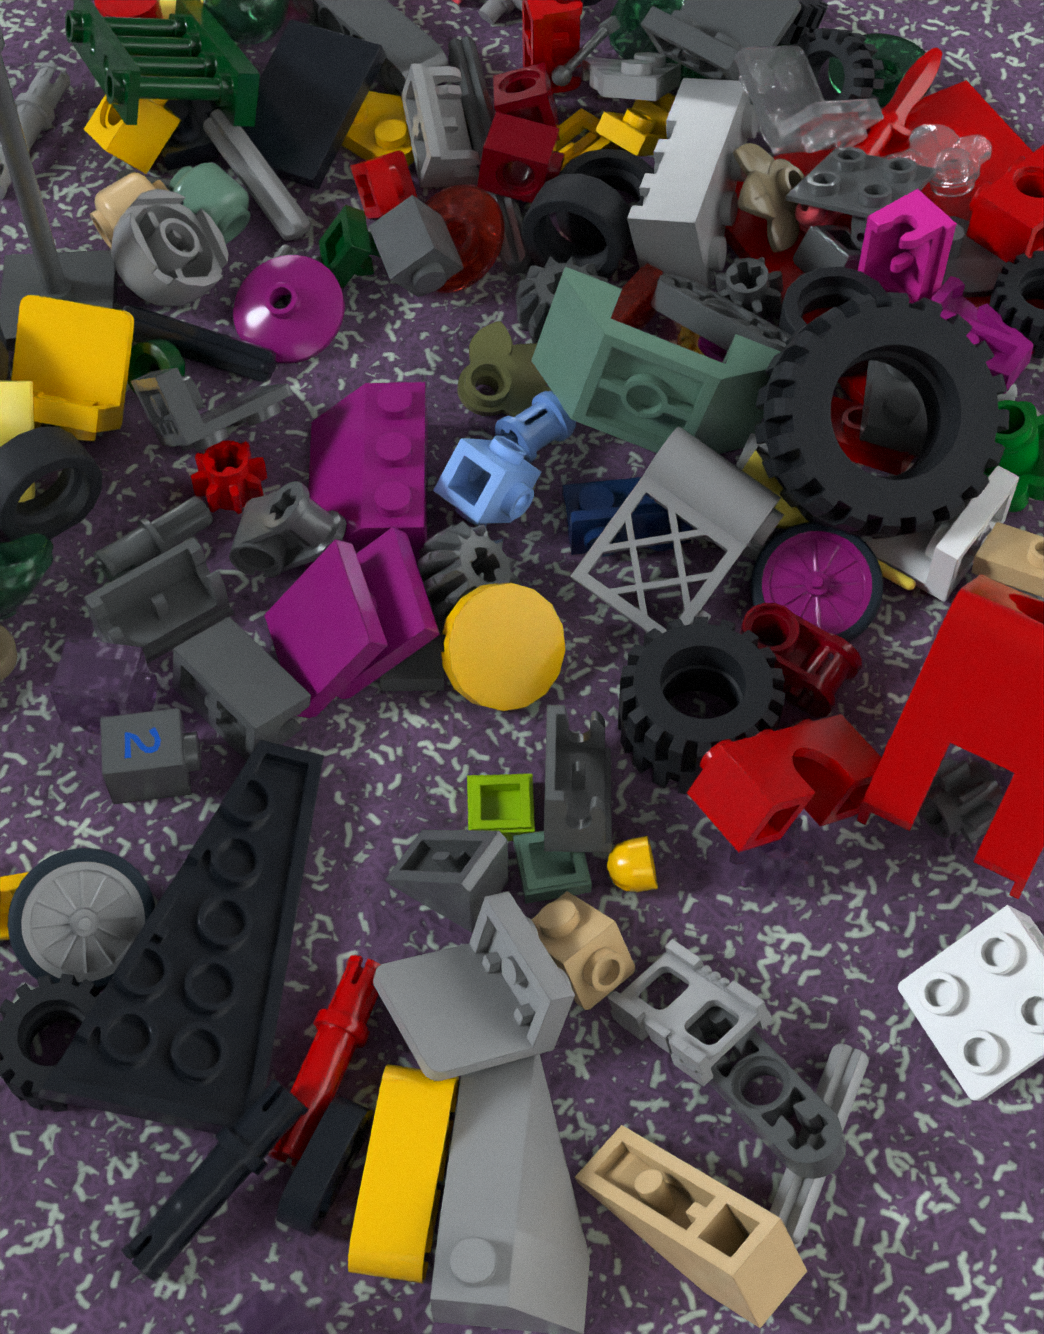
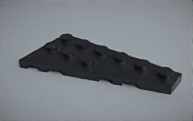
[38,740,324,1134]

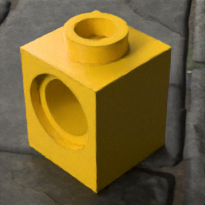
[84,94,181,174]

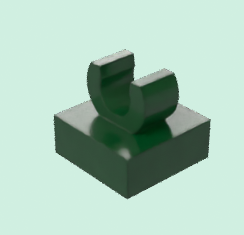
[319,205,381,288]

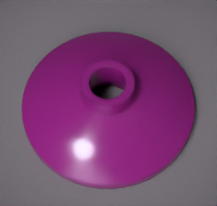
[233,255,345,364]

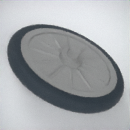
[8,848,155,990]

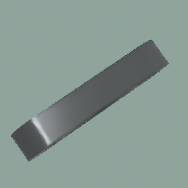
[651,274,792,352]
[687,1006,846,1179]

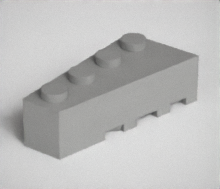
[627,78,759,289]

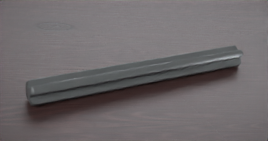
[448,36,533,276]

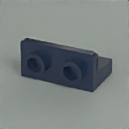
[562,477,693,557]

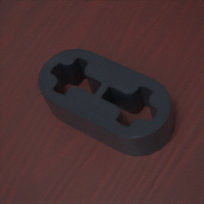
[276,1095,373,1237]

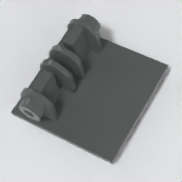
[786,147,937,248]

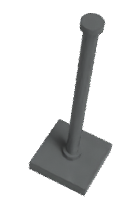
[0,29,118,351]

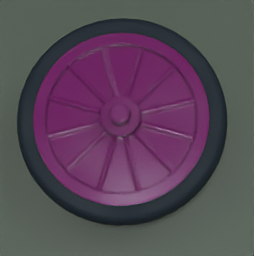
[750,522,883,642]

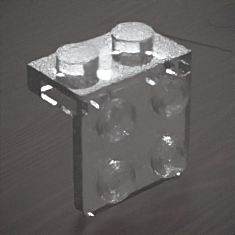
[735,46,884,154]

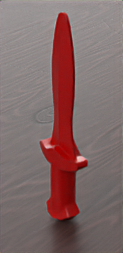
[854,47,942,157]

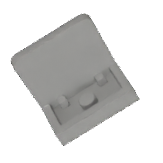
[373,891,575,1081]

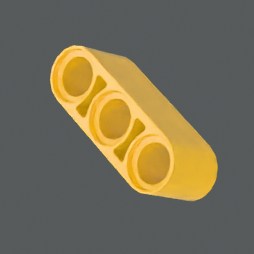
[348,1064,459,1284]

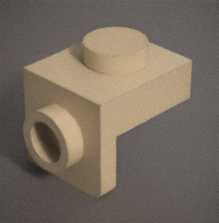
[531,891,635,1010]

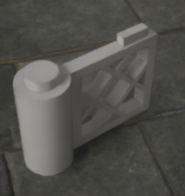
[570,426,784,633]

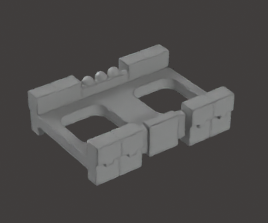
[608,939,772,1087]

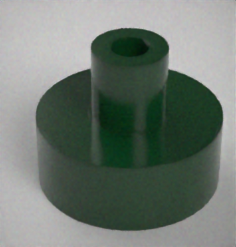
[127,339,185,395]

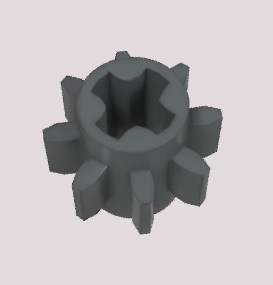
[715,257,783,320]
[920,757,1002,843]

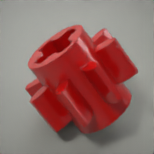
[191,440,268,514]

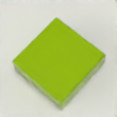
[467,773,535,841]

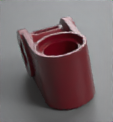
[740,603,862,718]

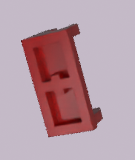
[522,0,583,93]

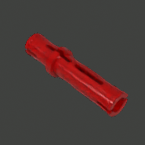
[268,955,381,1167]

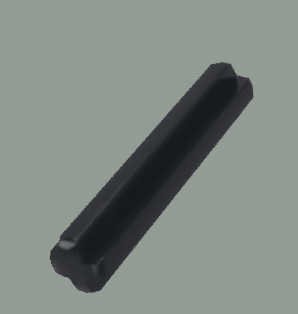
[123,305,277,382]

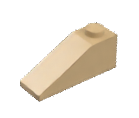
[575,1125,807,1328]

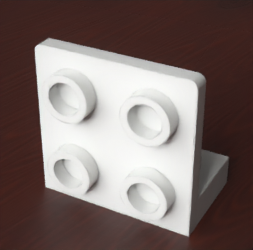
[860,462,1019,602]
[898,905,1044,1101]

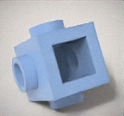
[433,435,541,527]

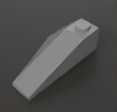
[430,1054,590,1334]

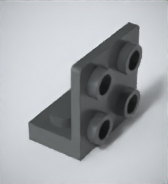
[641,0,801,89]
[130,367,293,451]

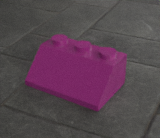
[305,382,428,570]

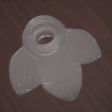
[882,124,992,197]

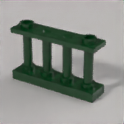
[65,0,260,127]

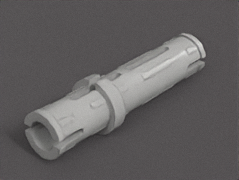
[0,63,71,200]

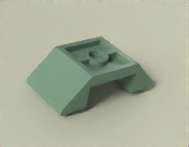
[531,266,780,454]

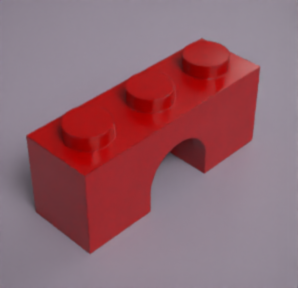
[687,714,882,853]

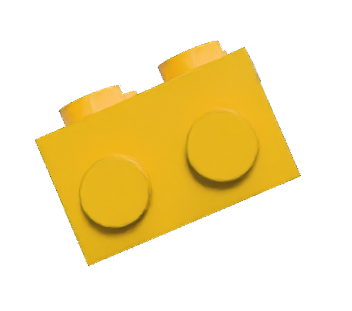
[11,295,134,441]

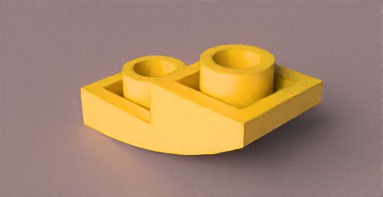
[595,93,676,156]

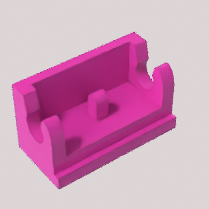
[858,189,957,304]

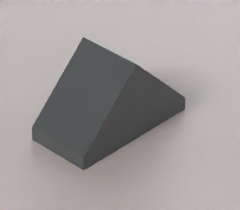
[385,829,509,933]

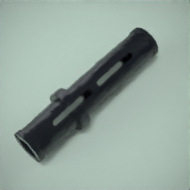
[121,1078,309,1282]

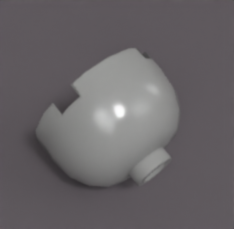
[111,189,228,307]

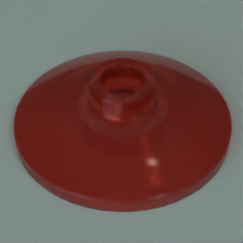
[425,185,505,293]

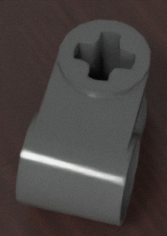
[229,481,347,578]

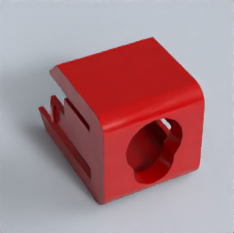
[857,575,1044,900]

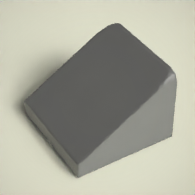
[793,225,862,273]

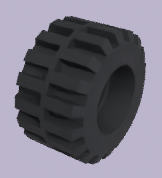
[618,617,785,795]

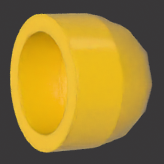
[607,836,658,892]

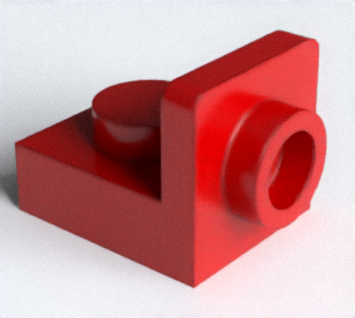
[350,150,418,219]

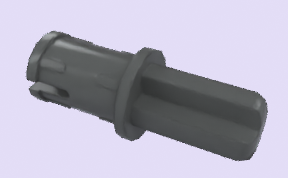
[93,496,213,582]

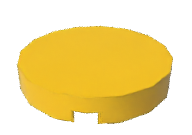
[441,583,566,711]

